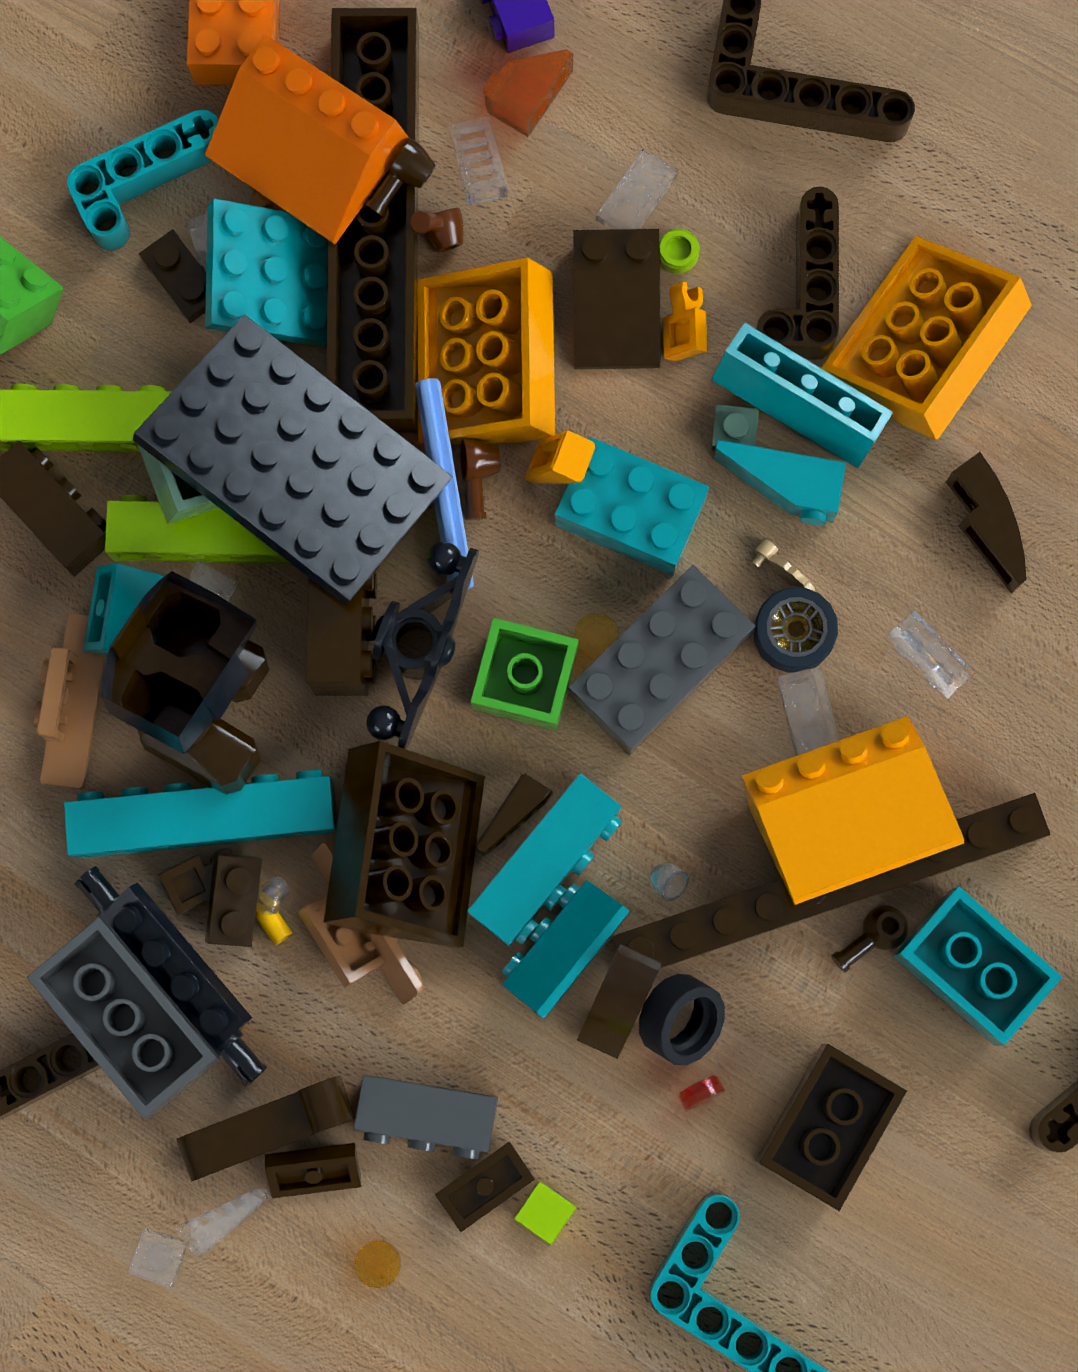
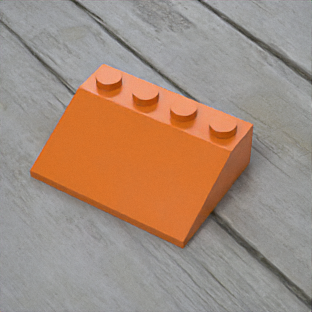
[205,34,410,245]

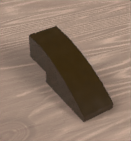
[946,452,1027,593]
[577,944,662,1059]

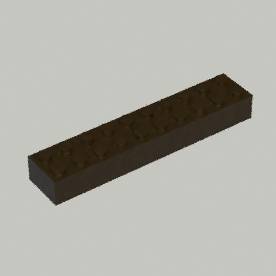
[326,8,419,433]

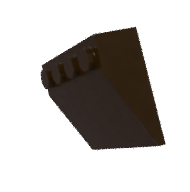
[323,741,485,948]

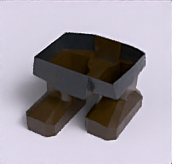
[100,571,269,794]

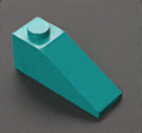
[713,440,846,526]

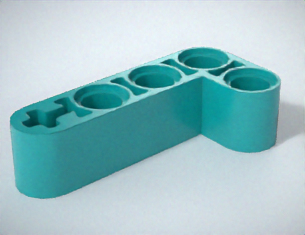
[67,109,219,251]

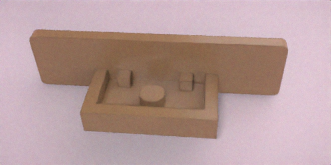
[33,613,106,789]
[298,839,424,1005]

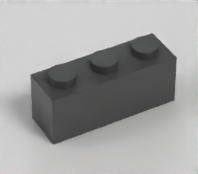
[354,1075,498,1159]

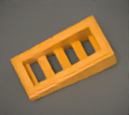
[525,430,595,484]

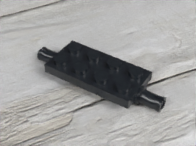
[74,866,267,1087]

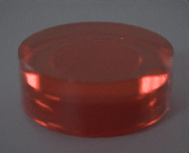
[678,1075,725,1111]

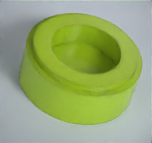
[659,229,700,274]

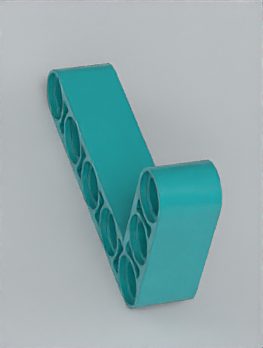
[649,1193,832,1372]

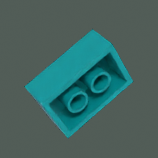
[555,436,710,576]
[893,886,1063,1046]

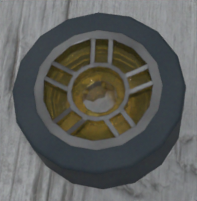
[754,587,838,673]

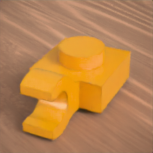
[663,282,707,362]

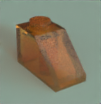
[483,49,573,137]

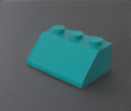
[501,880,630,1019]

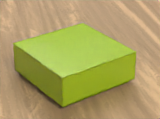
[514,1181,577,1245]

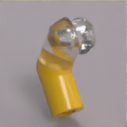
[255,877,293,946]

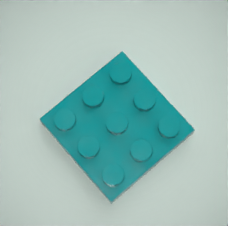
[205,199,328,347]

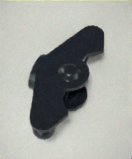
[366,542,479,750]

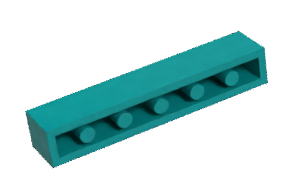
[64,770,337,859]

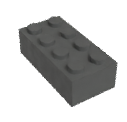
[568,565,756,756]
[27,917,221,1119]

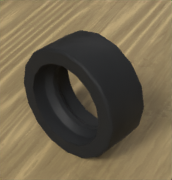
[639,974,725,1065]

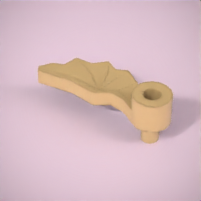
[752,539,815,591]

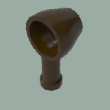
[365,139,436,217]
[831,905,908,973]

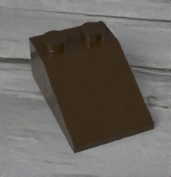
[573,229,660,370]

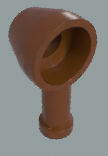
[410,208,464,252]
[460,439,500,520]

